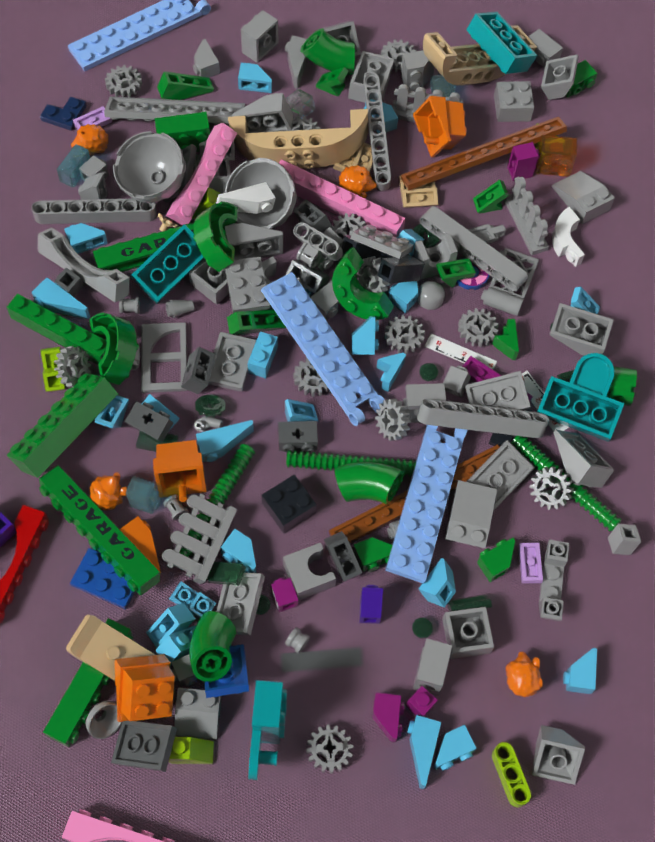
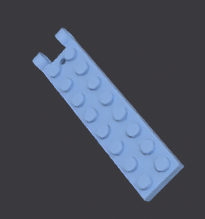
[68,0,211,72]
[261,272,385,426]
[385,425,467,584]

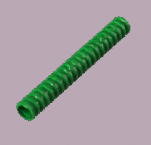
[511,436,621,532]
[179,444,256,558]
[286,450,417,477]

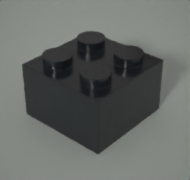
[261,474,317,534]

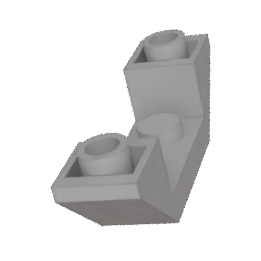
[539,539,569,621]

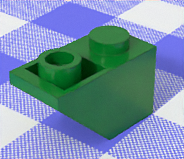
[566,60,597,98]
[353,537,392,572]
[477,538,515,583]

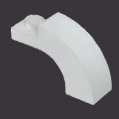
[552,207,585,267]

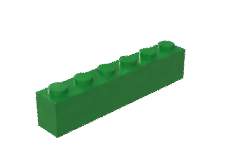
[6,293,107,365]
[43,618,133,748]

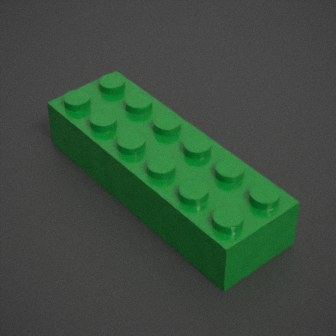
[6,373,118,478]

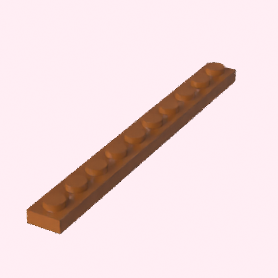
[401,117,567,191]
[329,444,499,543]

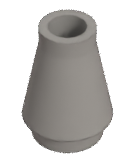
[166,300,194,318]

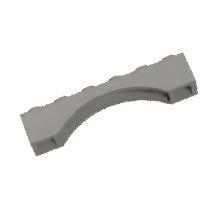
[38,227,130,302]

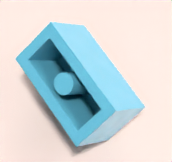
[248,331,278,379]

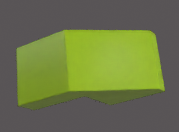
[40,347,65,392]

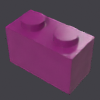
[507,142,539,181]

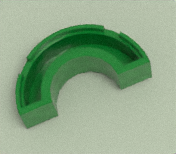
[193,201,238,272]
[332,247,394,320]
[89,313,139,385]

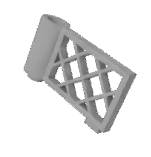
[481,248,539,316]

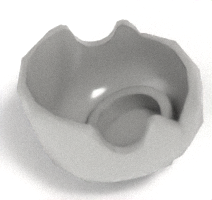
[417,281,445,310]

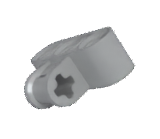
[293,222,343,269]

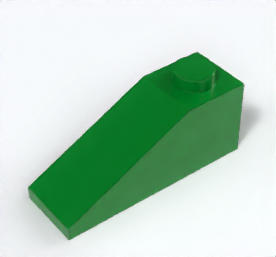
[157,71,214,100]
[227,310,286,335]

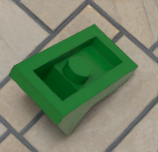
[316,67,348,96]
[473,180,509,214]
[436,258,476,287]
[492,319,519,360]

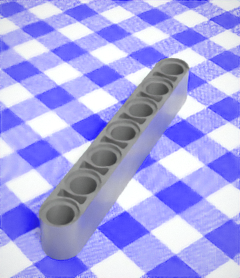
[364,73,391,191]
[31,198,157,224]
[420,206,528,292]
[417,399,549,438]

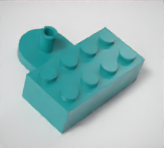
[537,353,625,442]
[248,680,287,780]

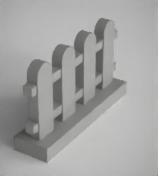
[393,84,463,122]
[504,177,549,255]
[162,493,237,584]

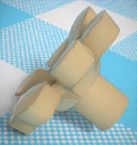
[158,213,179,232]

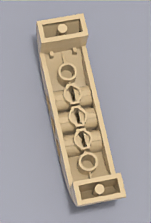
[423,25,537,85]
[228,109,369,169]

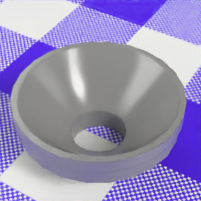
[86,701,122,739]

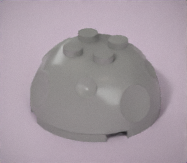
[113,131,186,203]
[225,158,297,229]

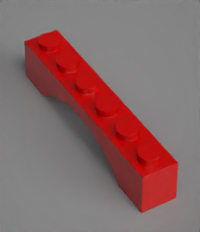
[0,505,49,624]

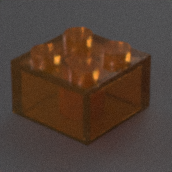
[536,135,577,176]

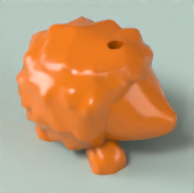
[71,124,108,159]
[339,165,377,199]
[89,472,128,511]
[505,651,543,697]

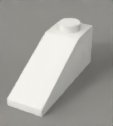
[216,182,276,214]

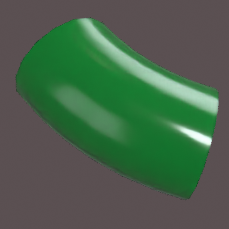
[300,28,355,75]
[334,462,404,505]
[189,611,236,682]

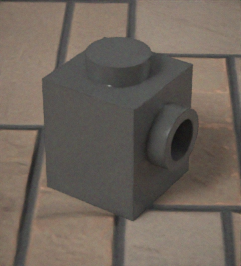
[54,267,84,297]

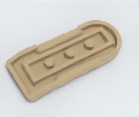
[66,614,155,681]

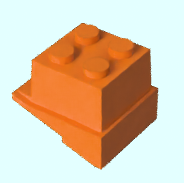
[413,96,467,157]
[153,440,207,502]
[115,654,175,722]

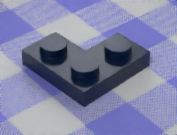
[40,96,86,131]

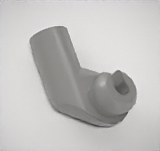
[194,416,223,431]

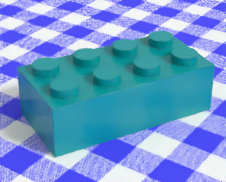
[466,12,537,74]
[131,224,204,304]

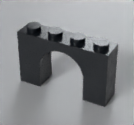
[341,235,425,284]

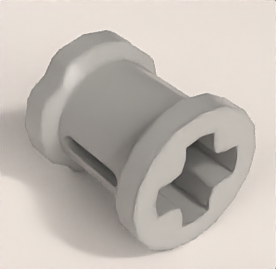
[119,297,140,314]
[163,494,188,521]

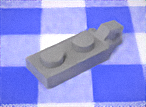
[469,224,506,244]

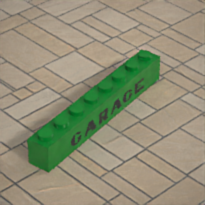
[93,222,236,272]
[39,465,160,596]

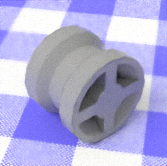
[285,627,310,654]

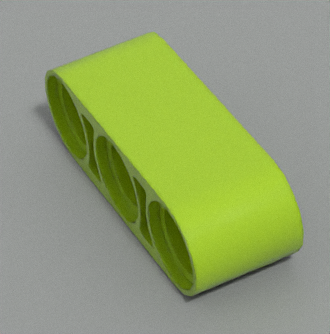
[492,742,531,808]

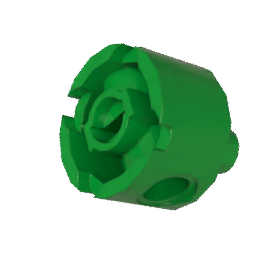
[606,366,637,406]

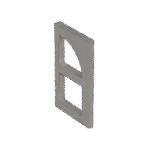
[141,322,187,393]

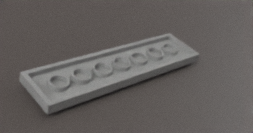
[104,97,245,124]

